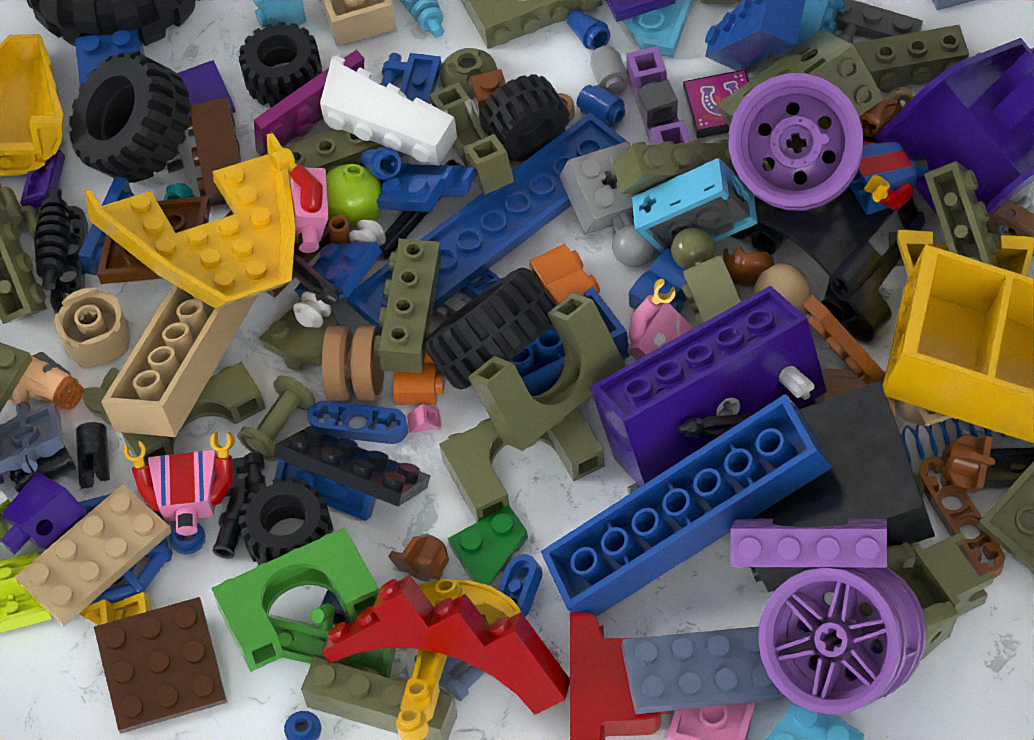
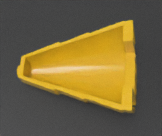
[0,34,65,176]

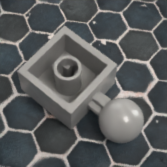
[559,141,655,267]

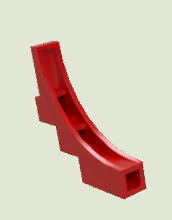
[322,575,570,715]

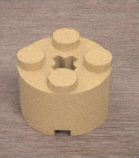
[54,288,130,369]

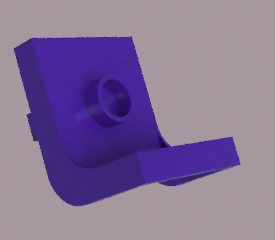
[874,38,1034,217]

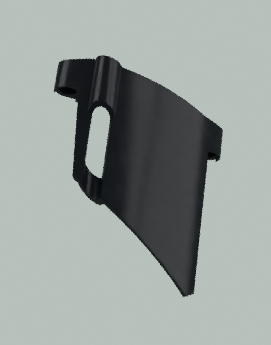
[730,136,926,342]

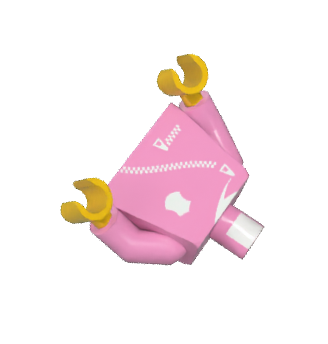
[627,279,694,360]

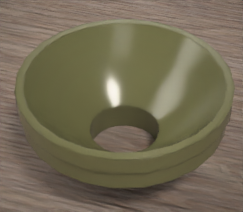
[440,48,498,99]

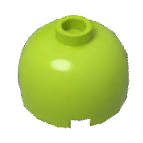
[326,164,382,227]

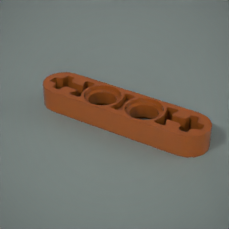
[918,457,1005,579]

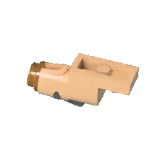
[8,352,83,410]

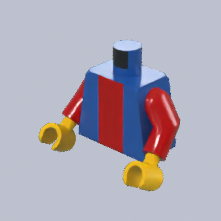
[849,140,928,215]

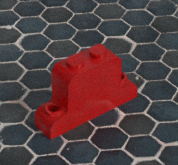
[570,612,669,740]

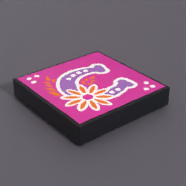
[683,69,749,138]

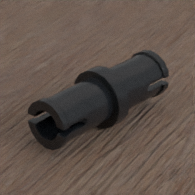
[212,487,251,559]

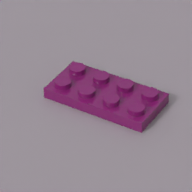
[253,49,365,156]

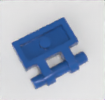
[380,53,442,104]

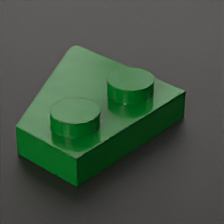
[447,505,528,585]

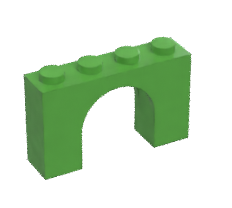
[211,528,379,672]

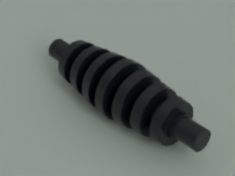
[34,188,71,290]

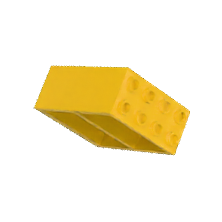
[883,244,1034,443]

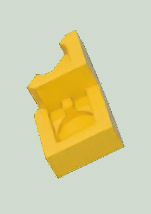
[79,592,152,625]

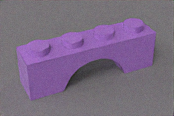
[626,46,691,145]

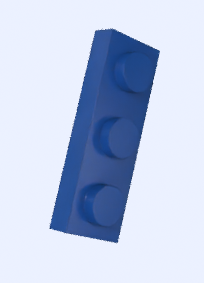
[78,177,134,276]
[274,459,376,521]

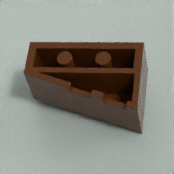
[187,98,241,206]

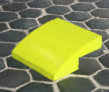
[0,551,52,633]

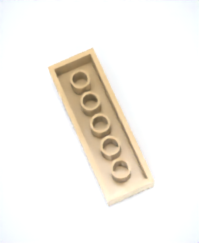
[101,284,258,437]

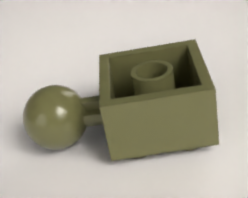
[671,227,742,326]

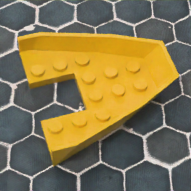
[85,133,296,309]

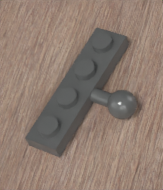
[834,0,923,43]

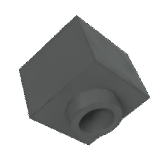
[637,80,678,127]

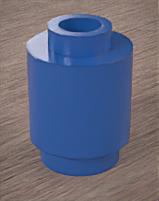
[576,85,625,128]

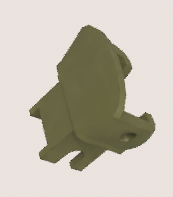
[861,532,995,660]

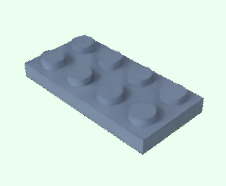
[621,626,783,714]

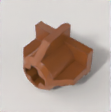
[859,98,902,139]
[941,434,995,493]
[388,534,449,582]

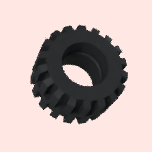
[239,22,323,107]
[479,74,570,161]
[239,477,334,565]

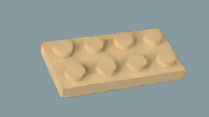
[15,484,172,627]

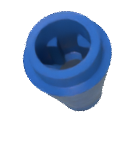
[566,9,611,50]
[361,147,401,180]

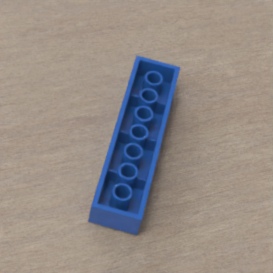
[540,394,832,617]

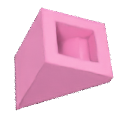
[407,404,441,433]

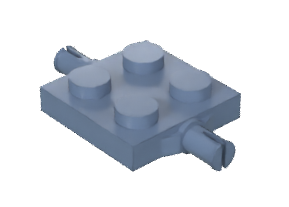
[0,402,64,474]

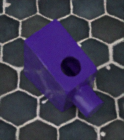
[0,471,86,555]

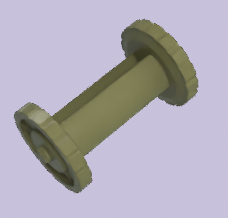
[237,375,316,461]

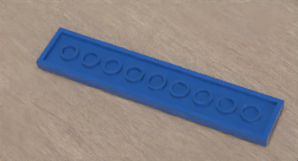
[346,113,632,333]

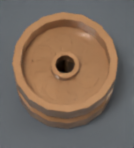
[322,325,384,401]

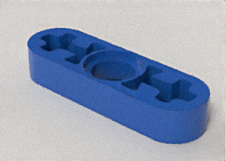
[308,401,408,444]

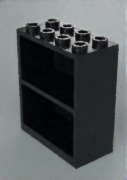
[748,381,935,593]

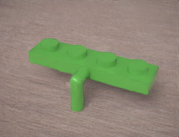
[268,603,395,678]

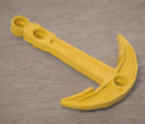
[396,578,521,740]

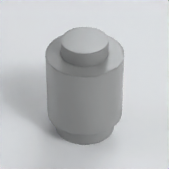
[590,46,630,94]

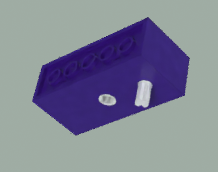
[590,286,827,487]

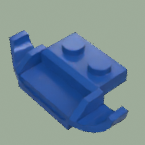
[376,163,477,212]

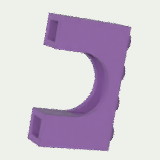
[730,519,887,568]

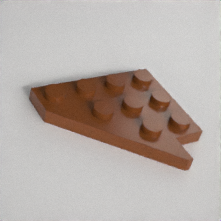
[802,295,893,401]

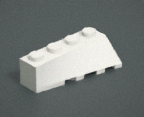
[320,54,457,166]

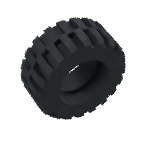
[69,52,191,183]
[424,267,557,390]

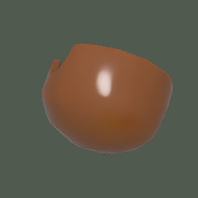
[723,247,774,286]

